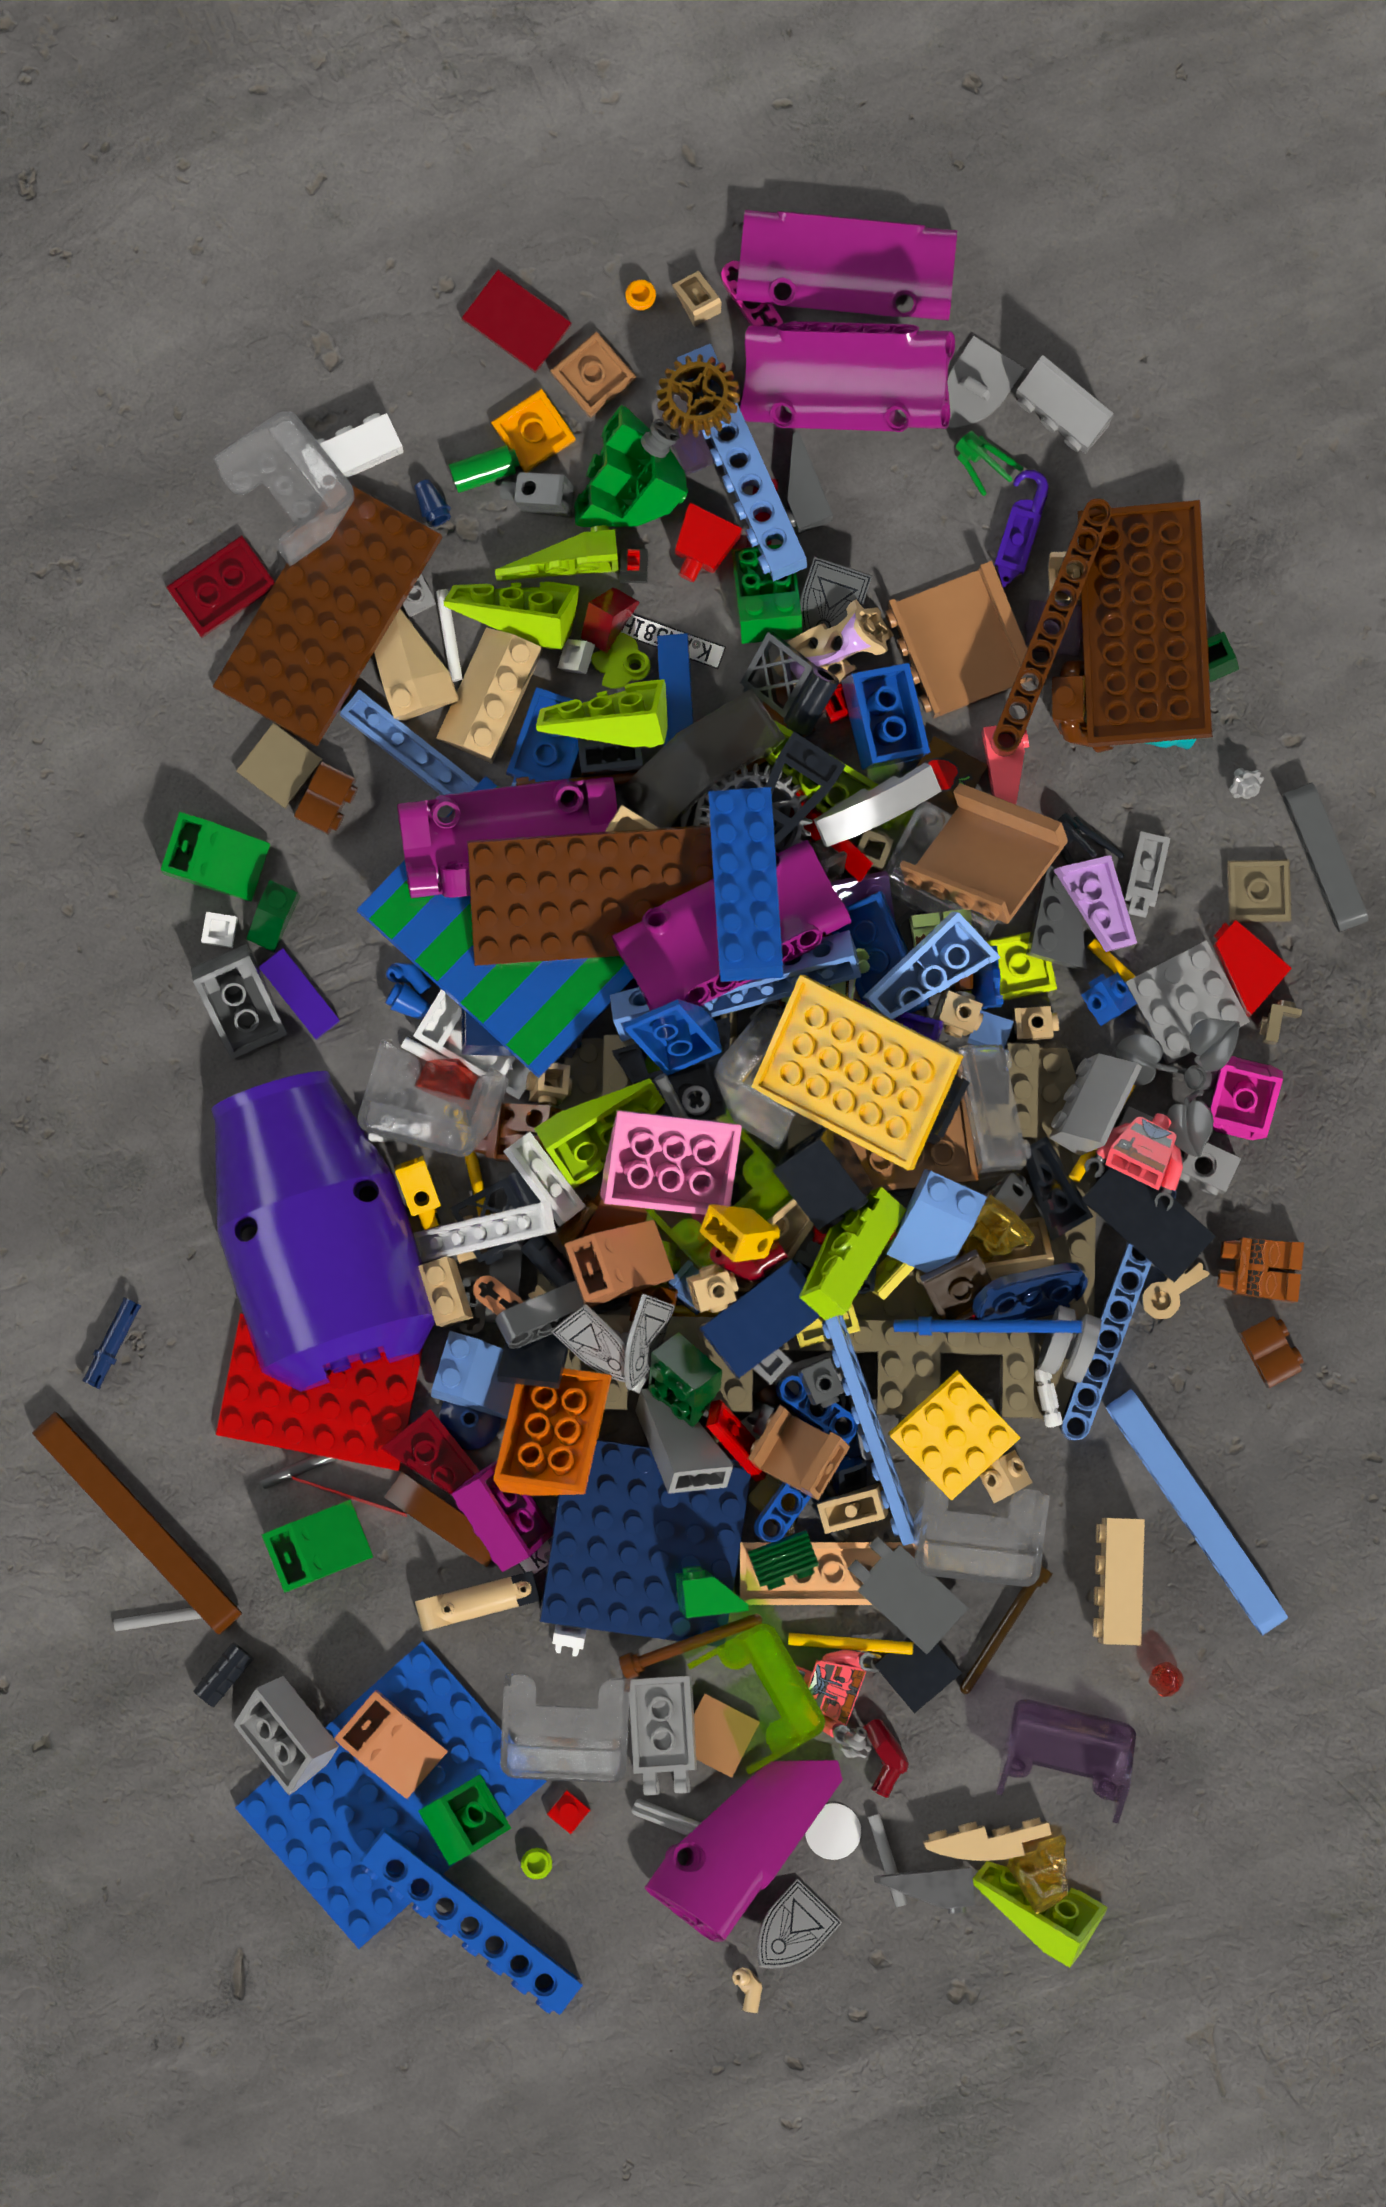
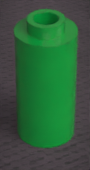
[448,445,520,493]

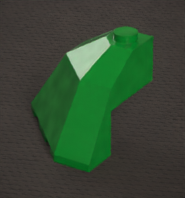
[574,405,688,527]

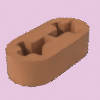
[473,1275,523,1316]

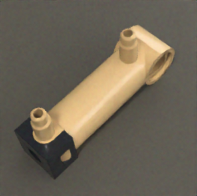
[415,1571,541,1632]

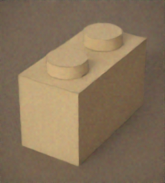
[418,1256,473,1328]

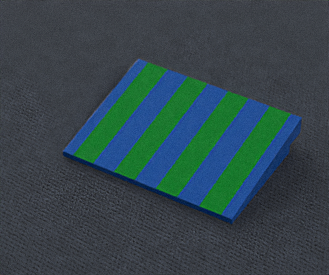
[357,776,635,1078]

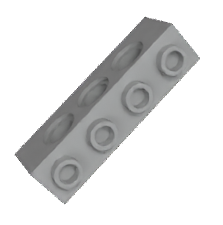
[1118,1106,1241,1196]

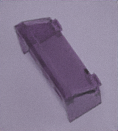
[996,1699,1136,1824]

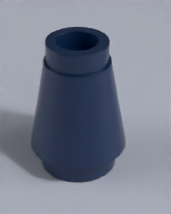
[414,479,451,527]

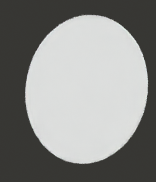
[805,1803,861,1860]

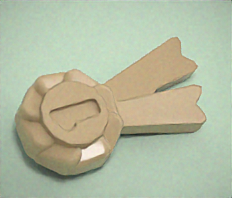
[1142,1263,1210,1319]

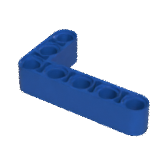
[754,1376,858,1542]

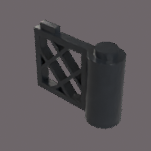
[740,631,839,736]
[450,1170,559,1265]

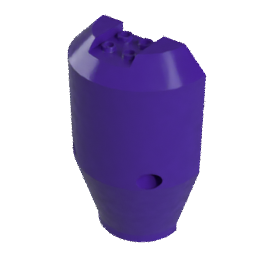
[211,1071,435,1392]

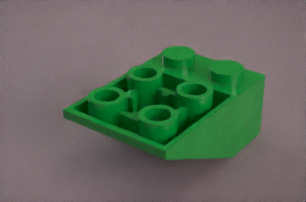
[731,544,803,644]
[161,812,271,902]
[262,1499,374,1593]

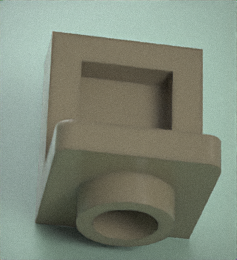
[1259,1000,1302,1045]

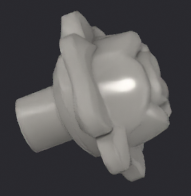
[1229,768,1264,799]
[839,1727,872,1758]

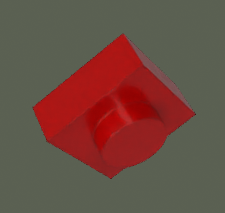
[547,1790,591,1834]

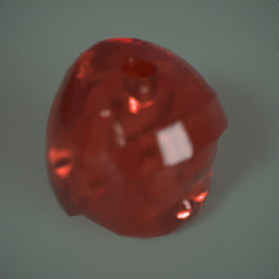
[1148,1662,1184,1697]

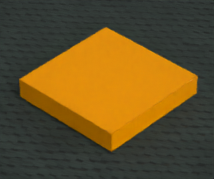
[491,389,576,473]

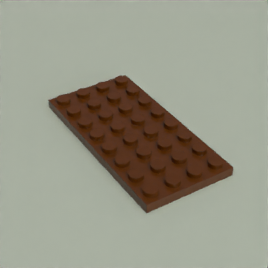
[212,478,443,746]
[1078,500,1213,747]
[467,825,714,966]

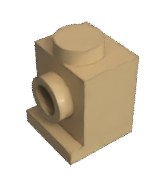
[1012,1006,1059,1042]

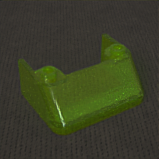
[646,1129,794,1269]
[687,1623,825,1774]

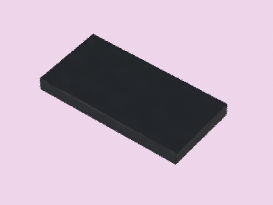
[1081,1167,1216,1283]

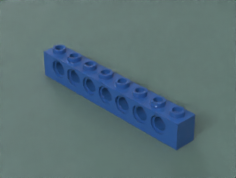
[361,1828,583,2015]

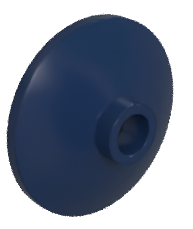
[439,1401,501,1450]

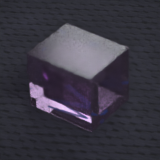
[671,427,713,476]

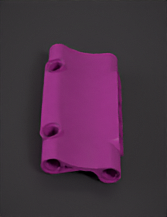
[736,210,957,321]
[740,321,955,432]
[397,777,617,898]
[612,840,851,1011]

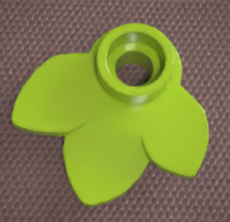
[591,632,651,689]

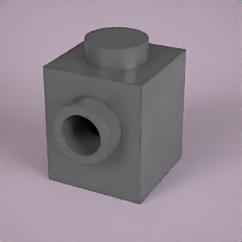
[797,1358,845,1408]

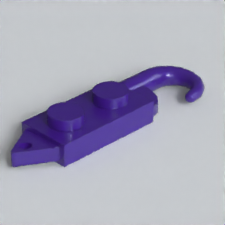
[994,470,1049,588]

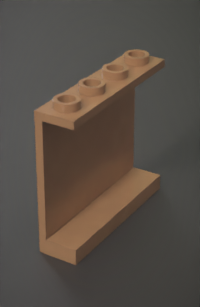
[885,561,1033,719]
[900,783,1068,924]

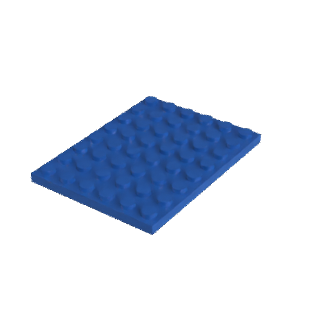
[235,1641,547,1949]

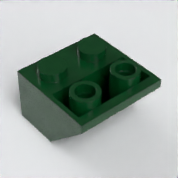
[649,1332,722,1427]

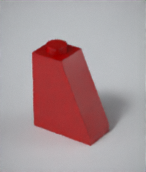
[1213,920,1292,1018]

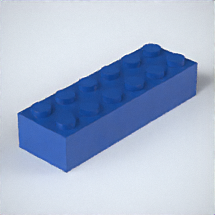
[708,787,784,982]

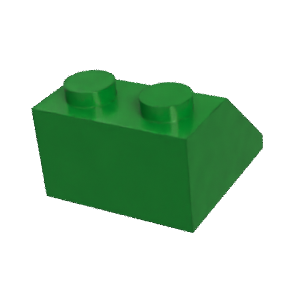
[675,1566,749,1618]
[418,1774,512,1866]

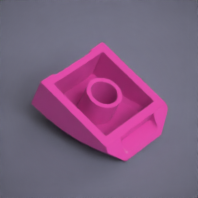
[1210,1056,1283,1141]

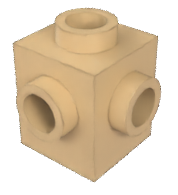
[932,991,983,1038]
[526,1061,572,1107]
[686,1264,738,1312]
[979,1450,1033,1503]

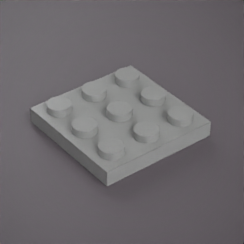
[1125,940,1250,1065]

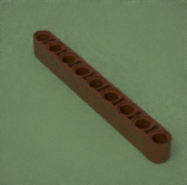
[991,498,1112,757]
[32,1411,242,1635]

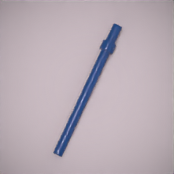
[894,1317,1083,1335]

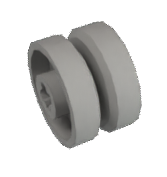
[1037,1305,1101,1383]

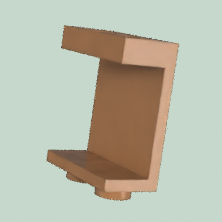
[748,1405,850,1500]

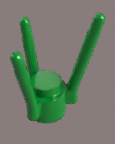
[955,431,1024,496]

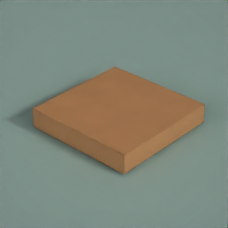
[550,331,636,418]
[694,1693,760,1778]

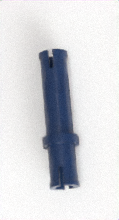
[82,1297,142,1389]

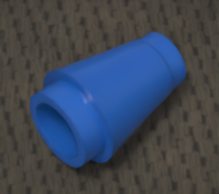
[385,982,431,1021]

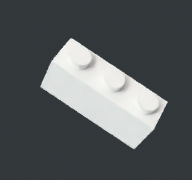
[303,413,404,490]

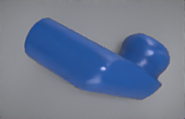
[386,962,432,995]

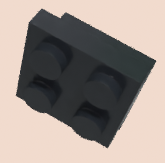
[577,738,647,809]

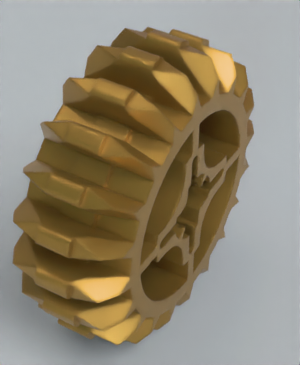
[656,354,740,438]

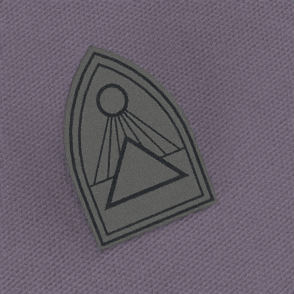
[800,556,873,649]

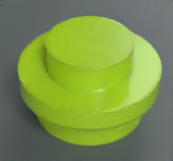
[521,1848,552,1880]

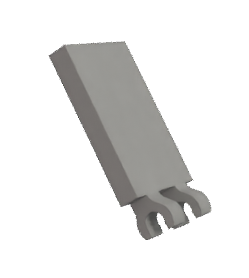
[628,1676,697,1795]

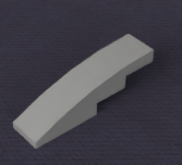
[814,763,941,847]

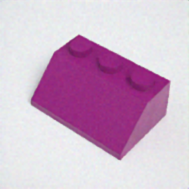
[452,1460,553,1572]

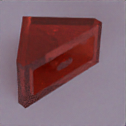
[415,1059,481,1112]

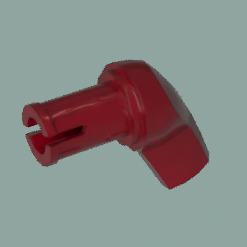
[710,1241,788,1281]
[863,1719,909,1798]

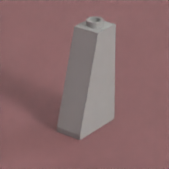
[635,1389,733,1494]

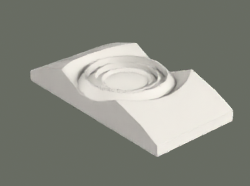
[413,989,531,1100]

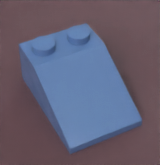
[886,1169,987,1273]
[431,1331,515,1419]

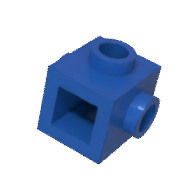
[1081,972,1137,1026]

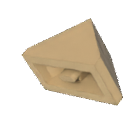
[672,271,721,327]

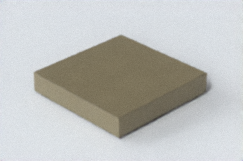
[236,723,323,809]
[1227,859,1291,923]

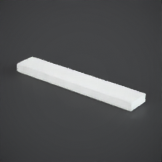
[413,1201,556,1263]

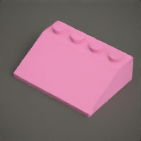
[600,1110,742,1215]

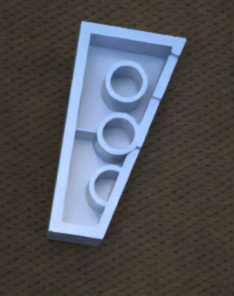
[863,911,1001,1019]

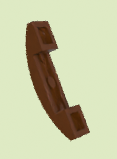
[384,1472,492,1567]

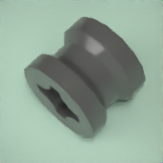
[641,419,679,458]

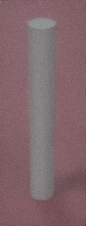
[114,1607,202,1632]
[868,1813,908,1907]

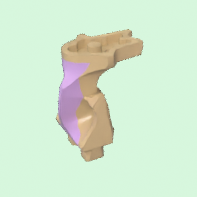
[773,600,894,687]

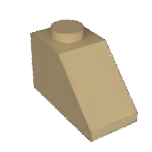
[817,1483,889,1534]

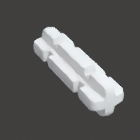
[1034,1368,1062,1428]

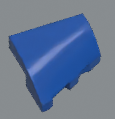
[971,946,1004,1011]

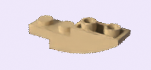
[923,1817,1052,1861]

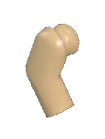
[732,1968,762,2013]

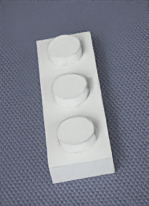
[503,1132,586,1226]

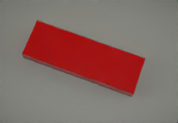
[706,1399,766,1482]

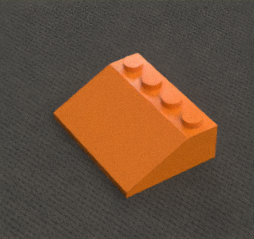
[493,1368,611,1496]

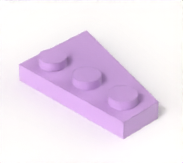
[1054,855,1137,952]

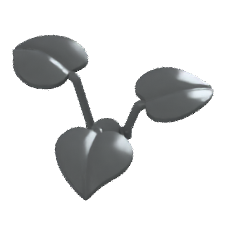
[1116,1018,1240,1157]

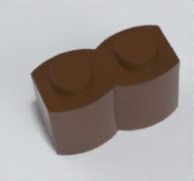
[294,762,358,835]
[1238,1316,1304,1388]

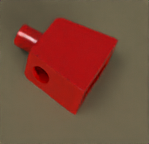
[675,503,742,582]

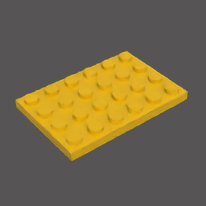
[750,975,963,1171]

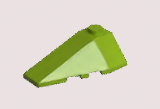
[495,526,618,581]
[443,582,579,650]
[536,679,668,748]
[534,1079,665,1189]
[973,1861,1108,1968]

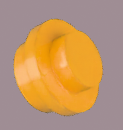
[625,280,656,311]

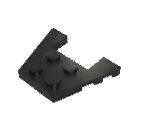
[612,1017,731,1121]

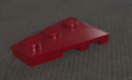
[381,1409,480,1495]

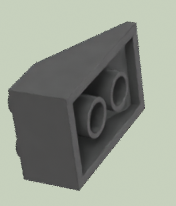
[191,944,287,1059]

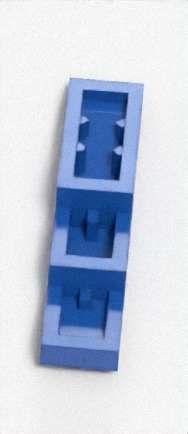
[657,633,695,753]

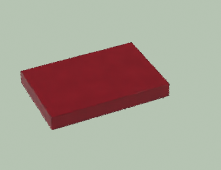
[462,270,572,373]
[166,535,275,638]

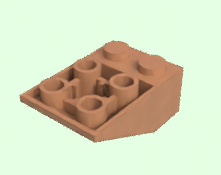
[564,1220,675,1308]
[334,1690,448,1799]

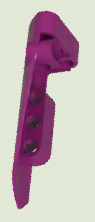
[644,1760,843,1942]

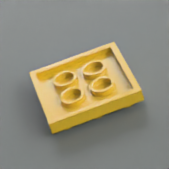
[888,1370,1020,1501]

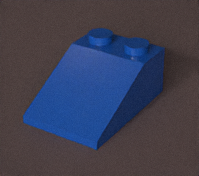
[623,999,722,1076]

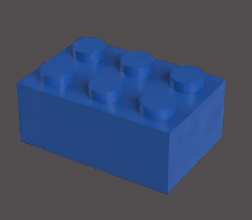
[841,663,930,770]

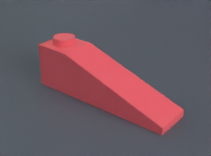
[982,725,1029,805]

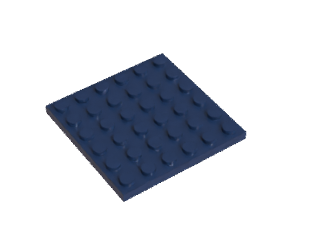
[539,1440,751,1648]

